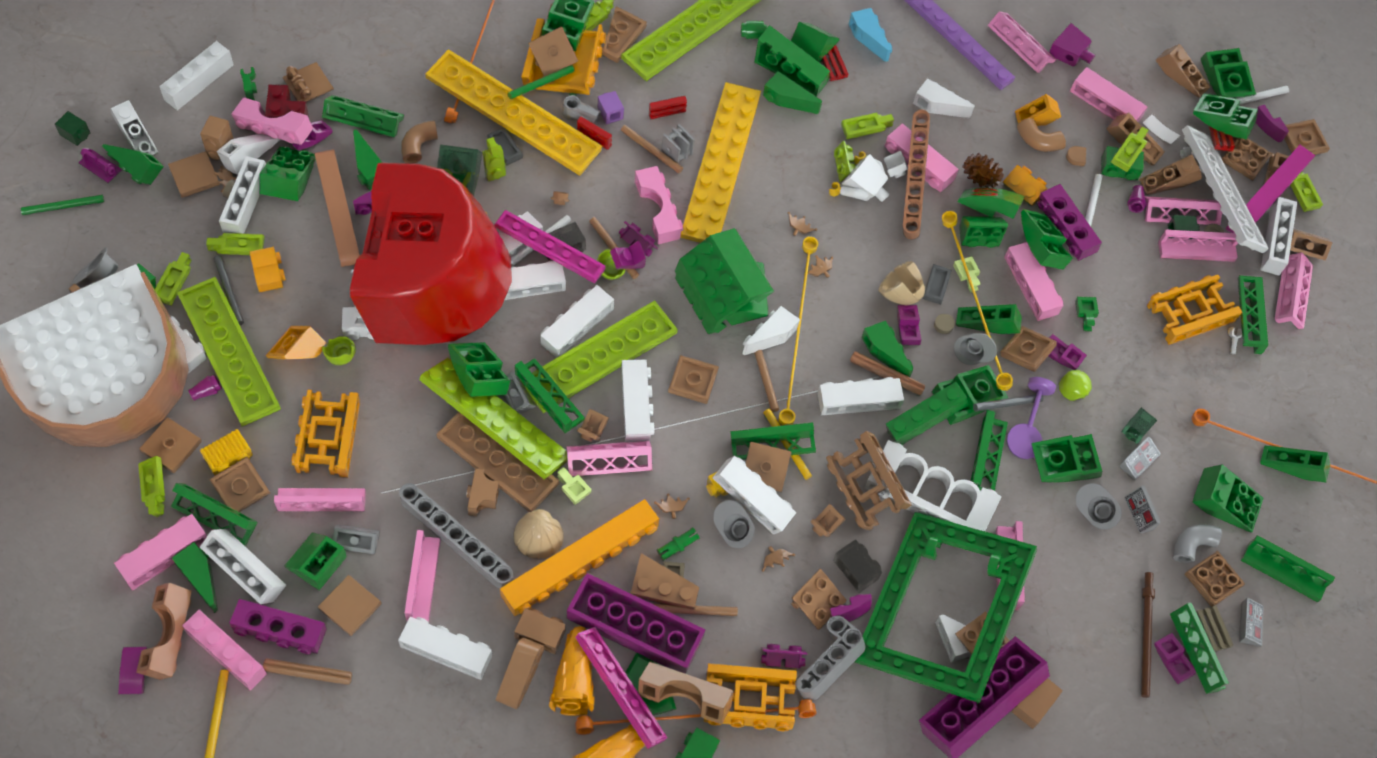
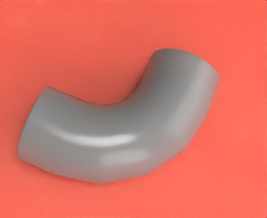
[1173,524,1222,563]

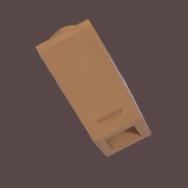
[1156,44,1210,98]
[1139,155,1203,195]

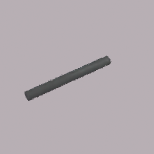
[213,255,244,325]
[973,394,1044,412]

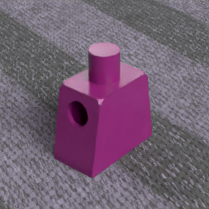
[1049,23,1096,66]

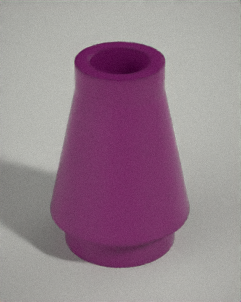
[1127,185,1147,213]
[188,375,222,401]

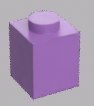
[597,91,624,125]

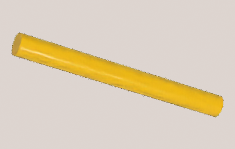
[763,408,812,480]
[204,670,229,758]

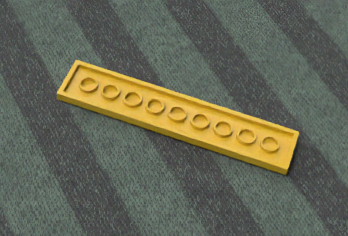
[425,49,602,176]
[680,82,761,243]

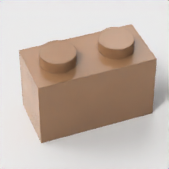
[200,116,234,160]
[1290,229,1333,261]
[514,608,566,654]
[1012,678,1063,729]

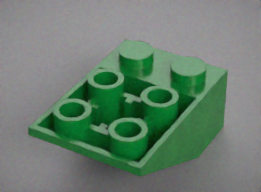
[260,147,316,201]
[1192,464,1264,533]

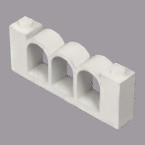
[864,440,1002,531]

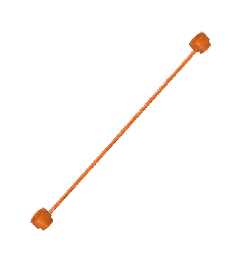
[444,0,495,123]
[1192,409,1377,484]
[575,699,817,735]

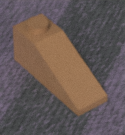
[1107,113,1165,165]

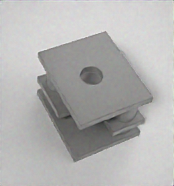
[661,124,695,164]

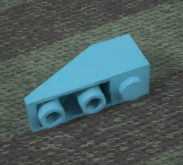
[849,8,892,62]

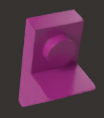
[610,241,646,269]

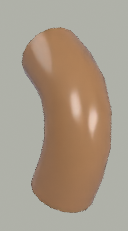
[1017,118,1066,152]
[401,121,438,164]

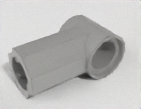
[563,95,601,125]

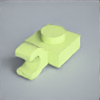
[953,256,980,293]
[557,467,592,505]

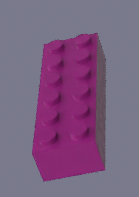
[567,573,706,674]
[919,636,1050,758]

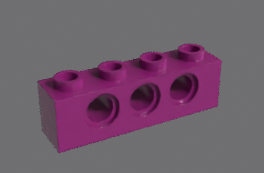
[1037,184,1102,261]
[229,599,327,655]

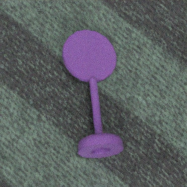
[1007,377,1056,459]

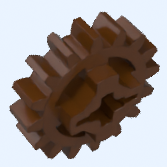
[962,153,1004,188]

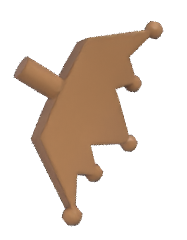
[214,166,237,193]
[787,212,817,236]
[808,255,833,278]
[654,494,690,519]
[762,546,795,572]

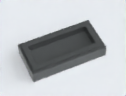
[487,127,523,166]
[922,264,952,305]

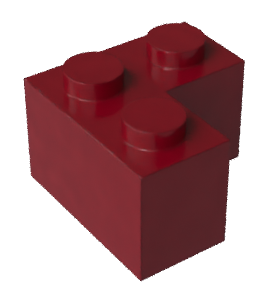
[265,85,309,118]

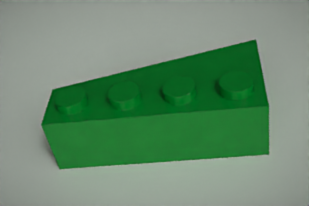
[754,25,830,97]

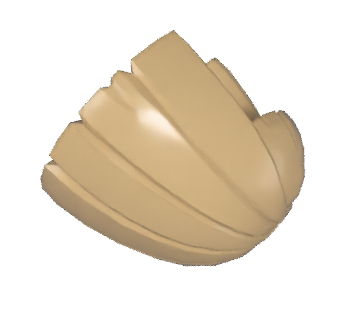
[879,261,925,305]
[513,509,564,559]

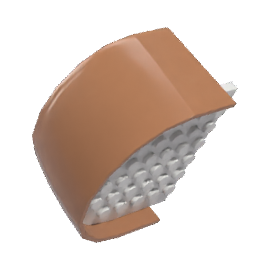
[0,264,189,447]

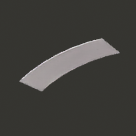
[1143,114,1180,144]

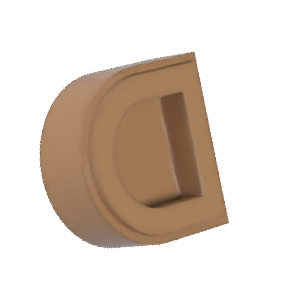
[1066,146,1086,166]

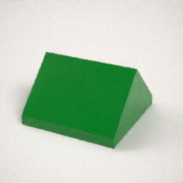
[791,21,840,62]

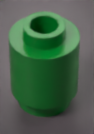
[741,21,767,39]

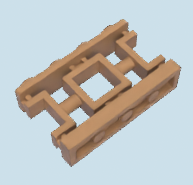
[826,431,912,531]

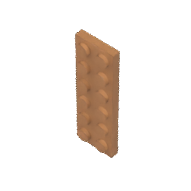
[436,412,559,512]

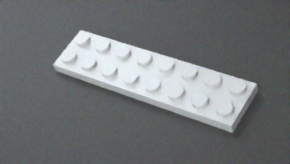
[1182,125,1269,253]

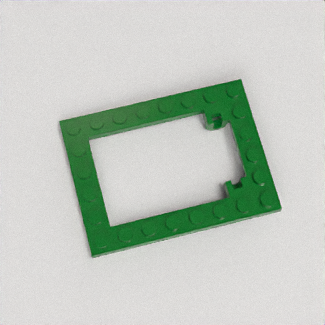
[854,512,1037,703]

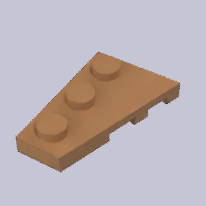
[602,6,647,63]
[631,553,699,610]

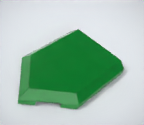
[625,653,677,716]

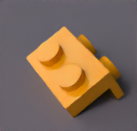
[1003,164,1047,206]

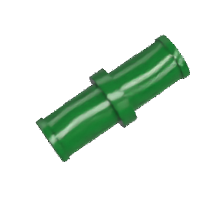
[657,527,700,561]

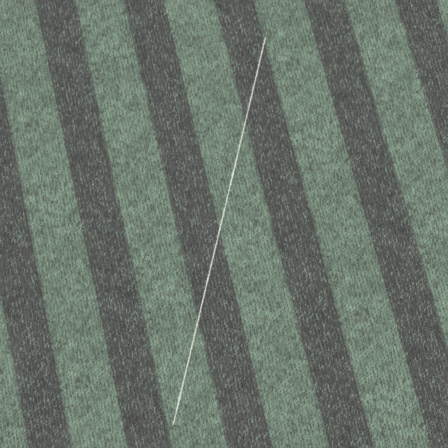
[381,377,879,494]

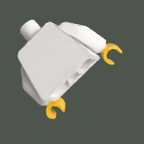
[829,151,889,202]

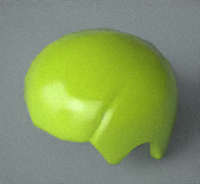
[597,249,626,280]
[322,336,356,366]
[1059,370,1092,401]

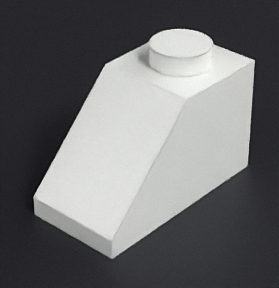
[935,615,972,662]

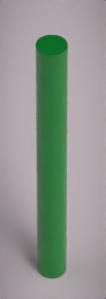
[508,65,575,99]
[21,194,104,215]

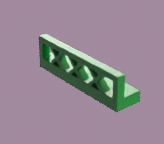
[322,95,404,137]
[1238,275,1268,354]
[515,358,585,434]
[970,410,1008,491]
[730,422,816,461]
[171,483,258,545]
[1241,535,1335,602]
[1170,603,1229,694]

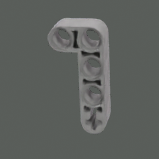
[796,616,866,702]

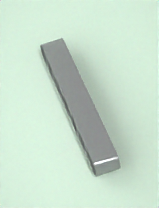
[399,483,513,589]

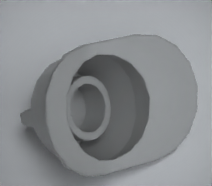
[73,247,118,284]
[954,333,997,365]
[1076,483,1122,530]
[714,500,755,548]

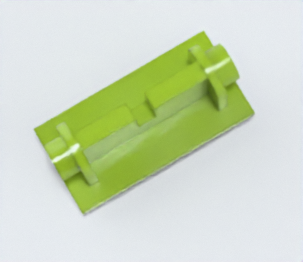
[834,140,856,182]

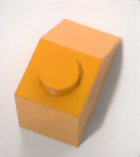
[1015,94,1061,126]

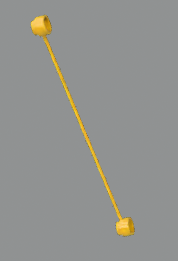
[942,211,1013,391]
[778,236,818,426]

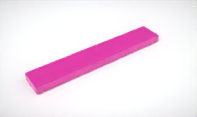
[1225,145,1315,233]
[494,210,606,284]
[575,627,668,749]

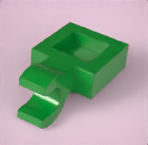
[240,67,257,101]
[1075,297,1099,332]

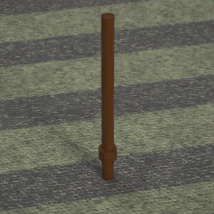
[1141,572,1155,698]

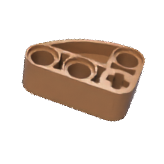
[496,637,545,709]

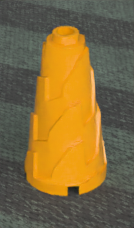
[549,626,594,716]
[572,724,645,758]

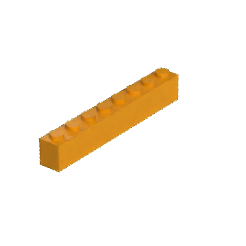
[500,499,659,617]

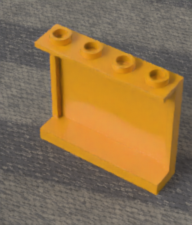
[521,18,606,95]

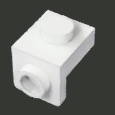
[884,151,908,178]

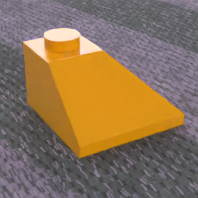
[265,326,326,359]

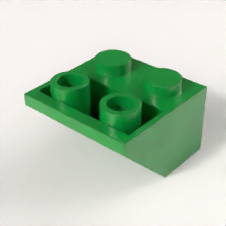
[959,216,1008,248]
[284,532,347,591]

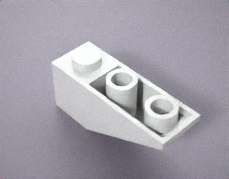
[913,78,975,118]
[111,100,158,155]
[217,134,280,175]
[742,306,800,355]

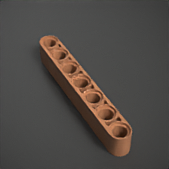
[903,110,930,240]
[315,149,360,267]

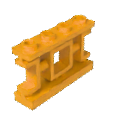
[1147,274,1242,345]
[291,389,360,478]
[703,663,797,732]

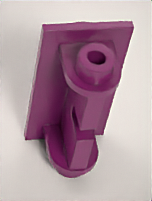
[78,148,122,183]
[619,221,658,257]
[761,644,807,669]

